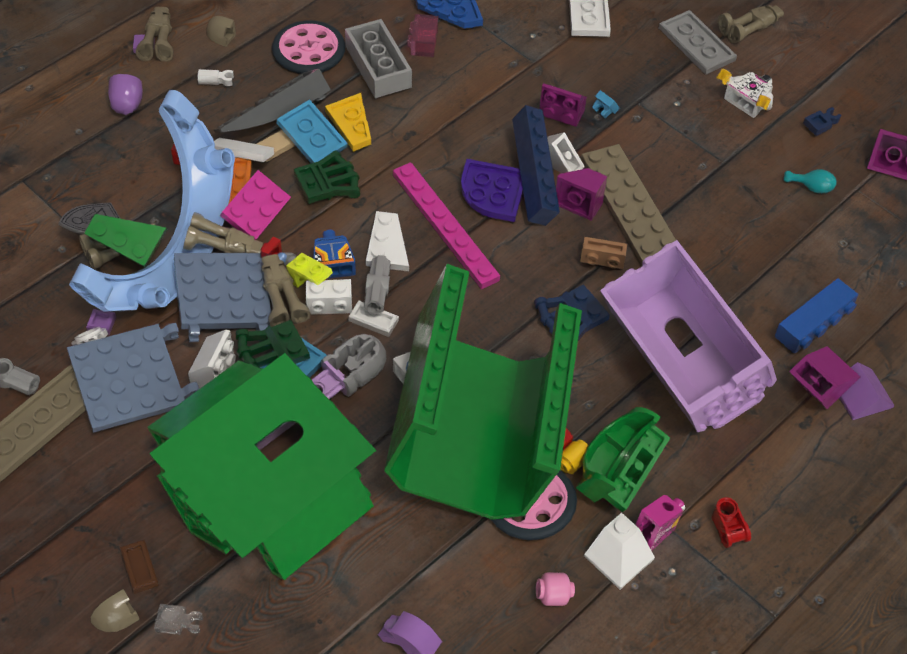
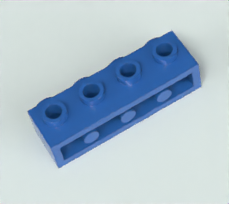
[775,278,858,354]

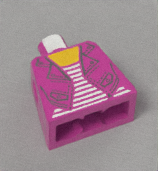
[636,495,685,551]

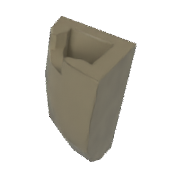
[207,16,236,47]
[91,589,140,632]

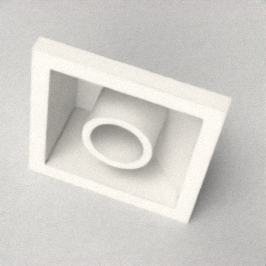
[584,513,655,590]

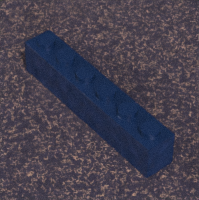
[512,105,560,226]

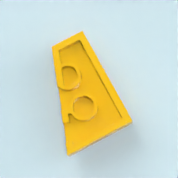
[325,93,371,151]

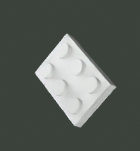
[569,0,611,37]

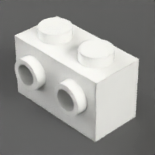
[306,279,352,315]

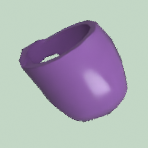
[108,74,143,115]

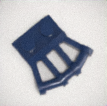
[534,284,610,341]

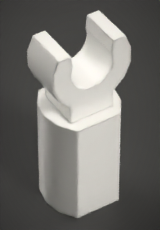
[198,69,234,86]

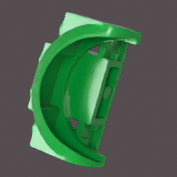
[576,407,670,512]

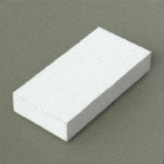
[349,301,399,337]

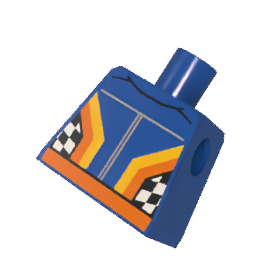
[313,230,356,279]

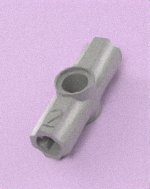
[364,255,391,315]
[0,358,41,395]

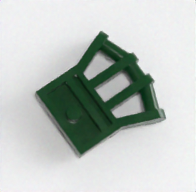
[294,150,360,204]
[235,320,310,369]

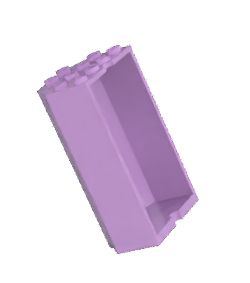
[600,240,777,432]

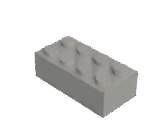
[345,19,412,98]

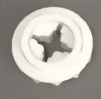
[71,327,108,346]

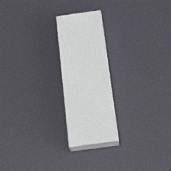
[214,137,274,162]

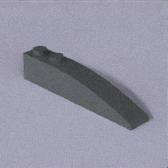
[214,69,331,133]

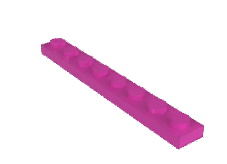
[393,162,500,290]

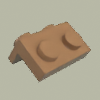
[580,237,627,269]

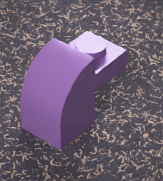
[378,611,442,654]

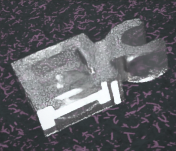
[154,604,203,635]

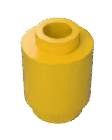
[560,439,589,474]

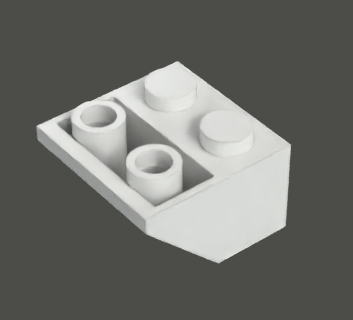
[188,330,236,389]

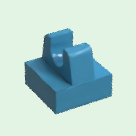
[593,90,620,118]

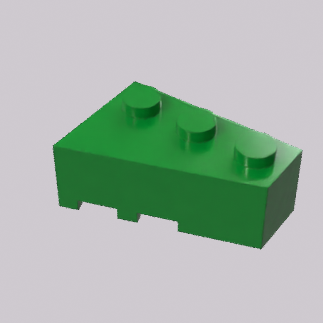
[84,214,167,267]

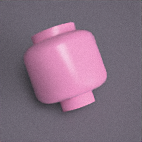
[536,572,575,606]

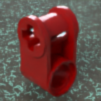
[712,497,751,548]

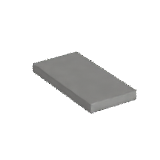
[659,10,737,75]

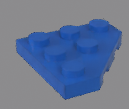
[415,0,483,29]

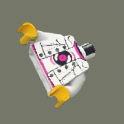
[716,69,773,118]

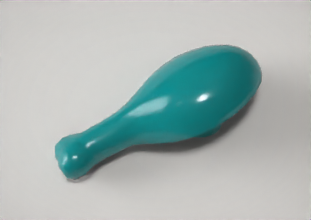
[783,169,837,193]

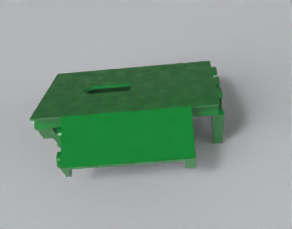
[147,353,377,580]

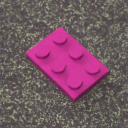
[220,170,291,240]

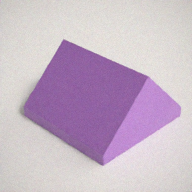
[840,362,894,420]

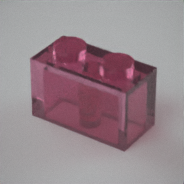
[407,14,439,57]

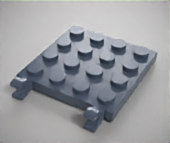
[173,253,271,342]
[67,323,199,433]

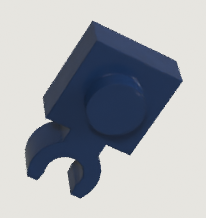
[803,107,841,136]

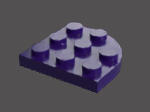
[461,159,523,222]

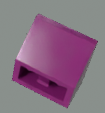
[540,83,587,127]
[789,346,861,409]

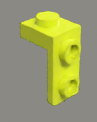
[286,253,333,288]

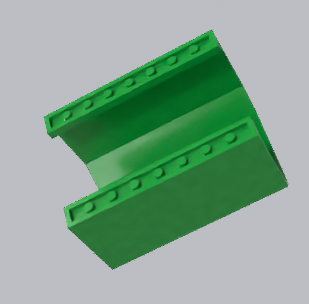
[384,264,582,520]

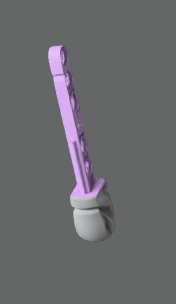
[255,334,387,450]

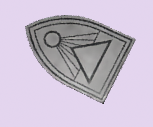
[58,203,120,234]

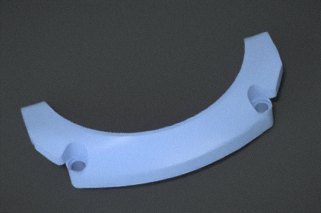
[69,90,235,312]

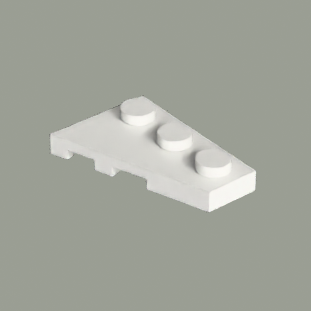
[366,211,409,271]

